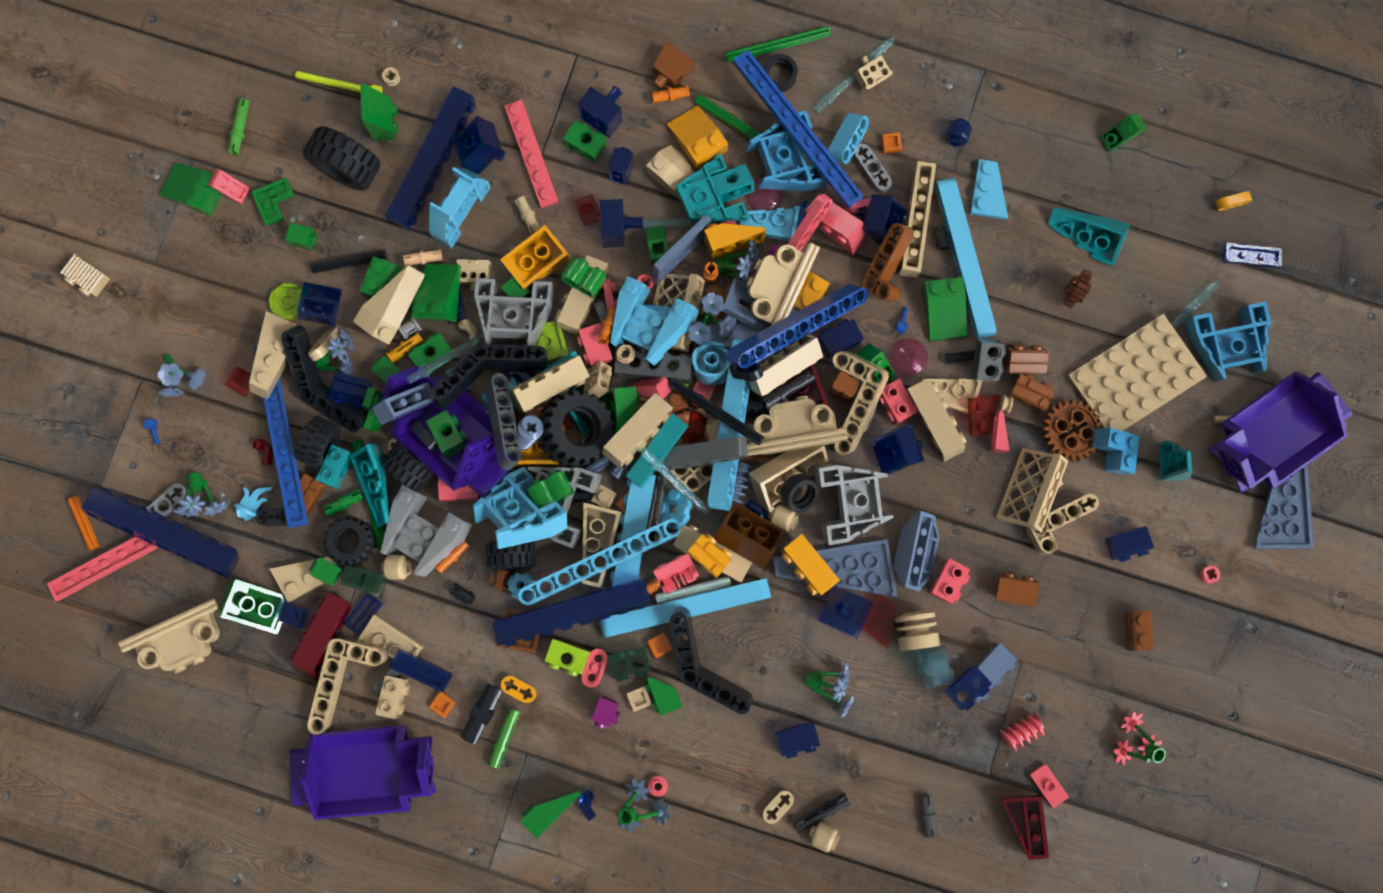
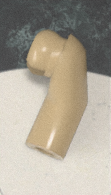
[458,319,478,345]

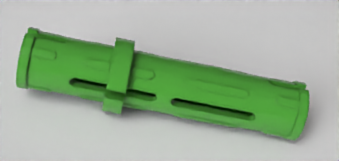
[227,98,251,155]
[487,708,521,769]

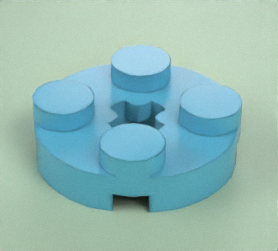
[658,489,692,529]

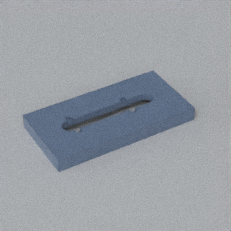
[652,215,711,285]
[722,278,797,332]

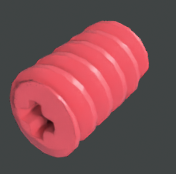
[999,712,1045,751]

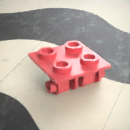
[653,553,699,593]

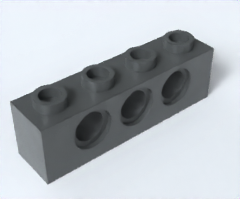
[614,350,693,385]

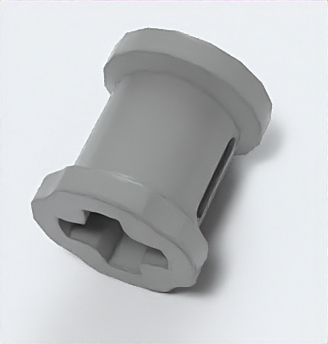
[399,316,422,340]

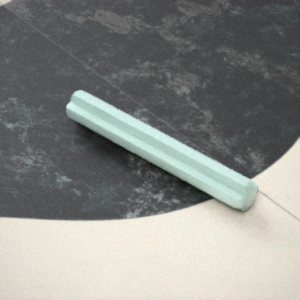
[655,576,731,604]

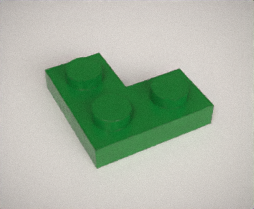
[252,177,295,227]
[362,387,383,434]

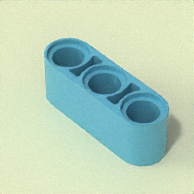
[828,113,869,164]

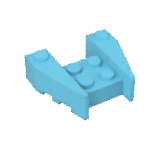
[429,167,491,249]
[610,276,699,366]
[473,467,567,549]

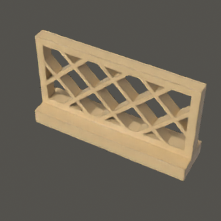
[653,274,705,353]
[996,448,1068,532]

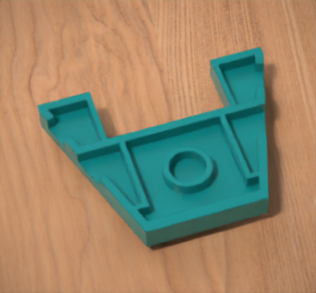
[676,154,749,222]

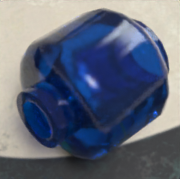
[945,118,972,147]

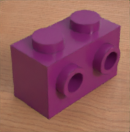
[591,696,620,729]

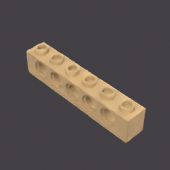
[898,161,936,278]

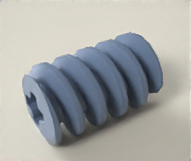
[517,416,544,450]
[732,462,752,504]

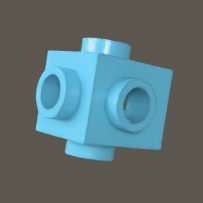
[507,571,536,601]

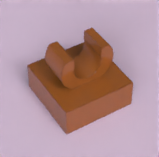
[489,570,514,592]

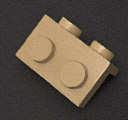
[375,676,410,719]

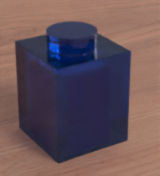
[278,602,310,628]

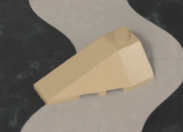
[646,145,695,200]
[353,265,425,345]

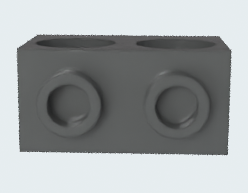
[972,338,1006,381]

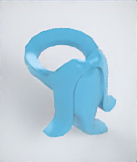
[234,486,273,521]

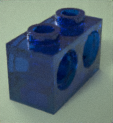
[943,665,992,711]

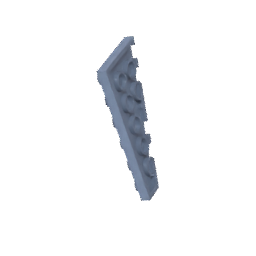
[1253,465,1314,549]
[773,539,898,597]

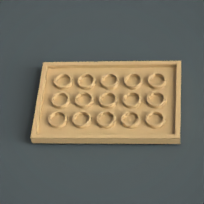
[1067,314,1207,431]

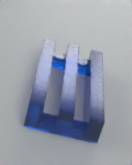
[343,592,384,635]

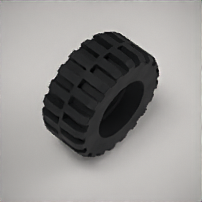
[303,126,380,191]
[538,390,615,467]

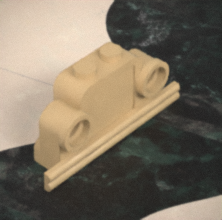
[746,243,820,326]
[747,396,848,456]
[118,598,220,674]

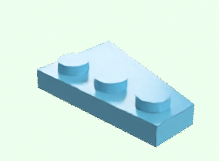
[740,206,800,241]

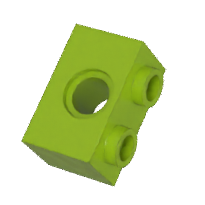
[545,639,590,677]

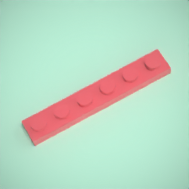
[504,100,559,209]
[47,527,164,601]

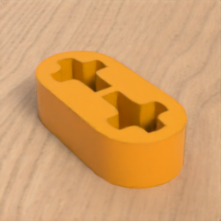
[1215,191,1252,211]
[501,676,537,703]

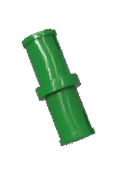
[323,488,364,517]

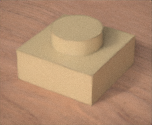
[591,484,617,509]
[627,686,652,712]

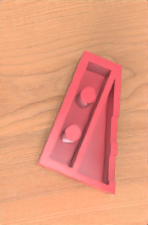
[805,194,867,256]

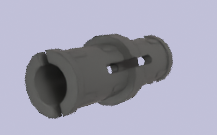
[920,795,938,838]

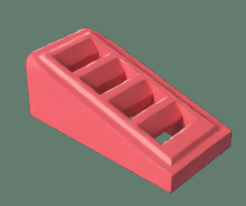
[631,377,672,399]
[990,411,1009,453]

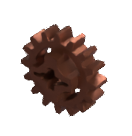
[1063,269,1093,309]

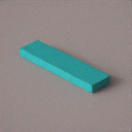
[626,413,689,488]

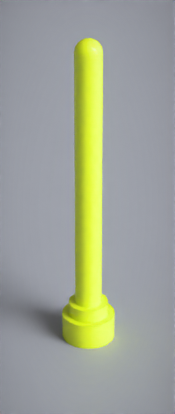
[295,71,382,93]

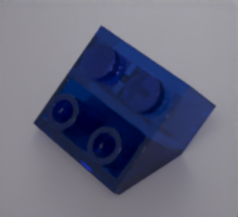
[297,282,342,326]

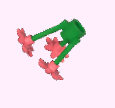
[1113,711,1166,765]

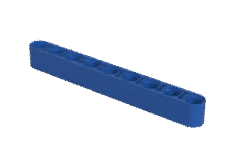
[727,284,868,369]

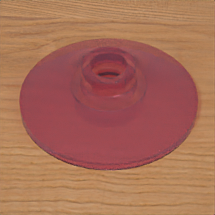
[746,176,783,211]
[890,339,928,376]

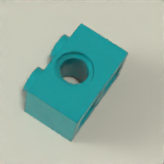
[711,164,755,204]
[315,444,352,490]

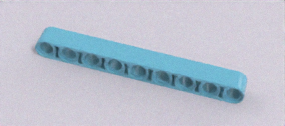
[935,177,996,339]
[708,339,750,511]
[518,519,681,605]
[599,578,771,638]

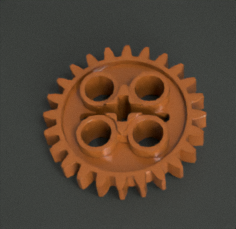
[1041,399,1103,462]

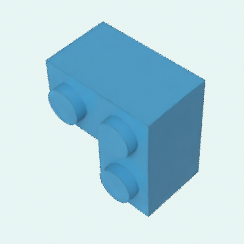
[1092,428,1140,475]

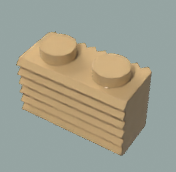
[60,254,110,297]

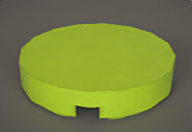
[269,283,308,321]

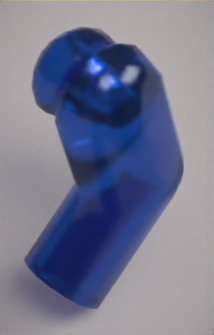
[746,500,768,520]
[579,790,596,821]

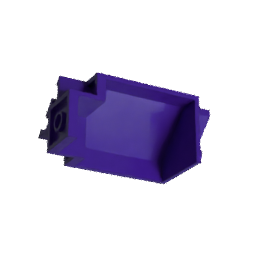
[381,366,512,498]
[1207,371,1353,493]
[290,725,436,820]

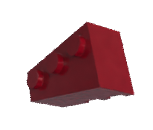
[1000,794,1049,860]

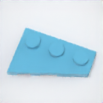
[970,159,1008,220]

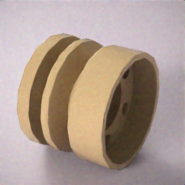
[894,611,940,651]

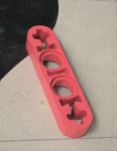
[787,194,833,251]

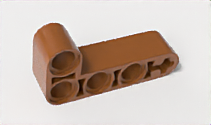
[862,223,914,302]

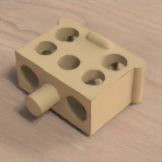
[853,55,893,92]
[456,259,492,291]
[584,361,612,398]

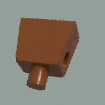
[652,41,695,90]

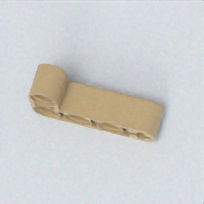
[1026,494,1099,555]

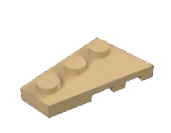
[922,379,983,415]
[270,557,342,603]
[356,614,424,663]

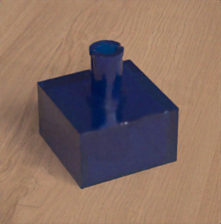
[577,86,623,139]
[454,116,505,174]
[856,194,908,244]
[600,199,643,248]
[870,425,925,475]
[818,585,873,640]

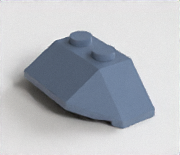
[893,511,940,591]

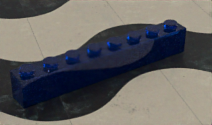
[385,86,476,231]
[81,488,239,579]
[492,578,652,647]

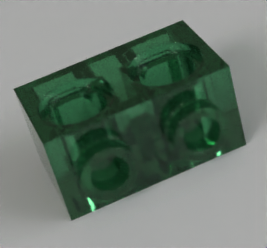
[340,565,387,595]
[607,647,651,682]

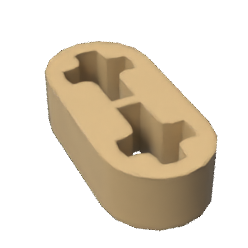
[762,790,794,824]

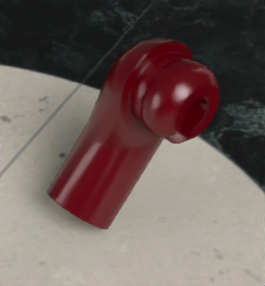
[252,439,273,465]

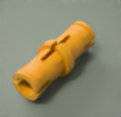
[386,332,425,363]

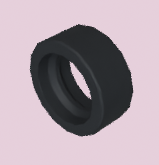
[763,54,798,92]
[780,474,819,513]

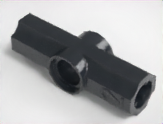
[460,683,503,745]

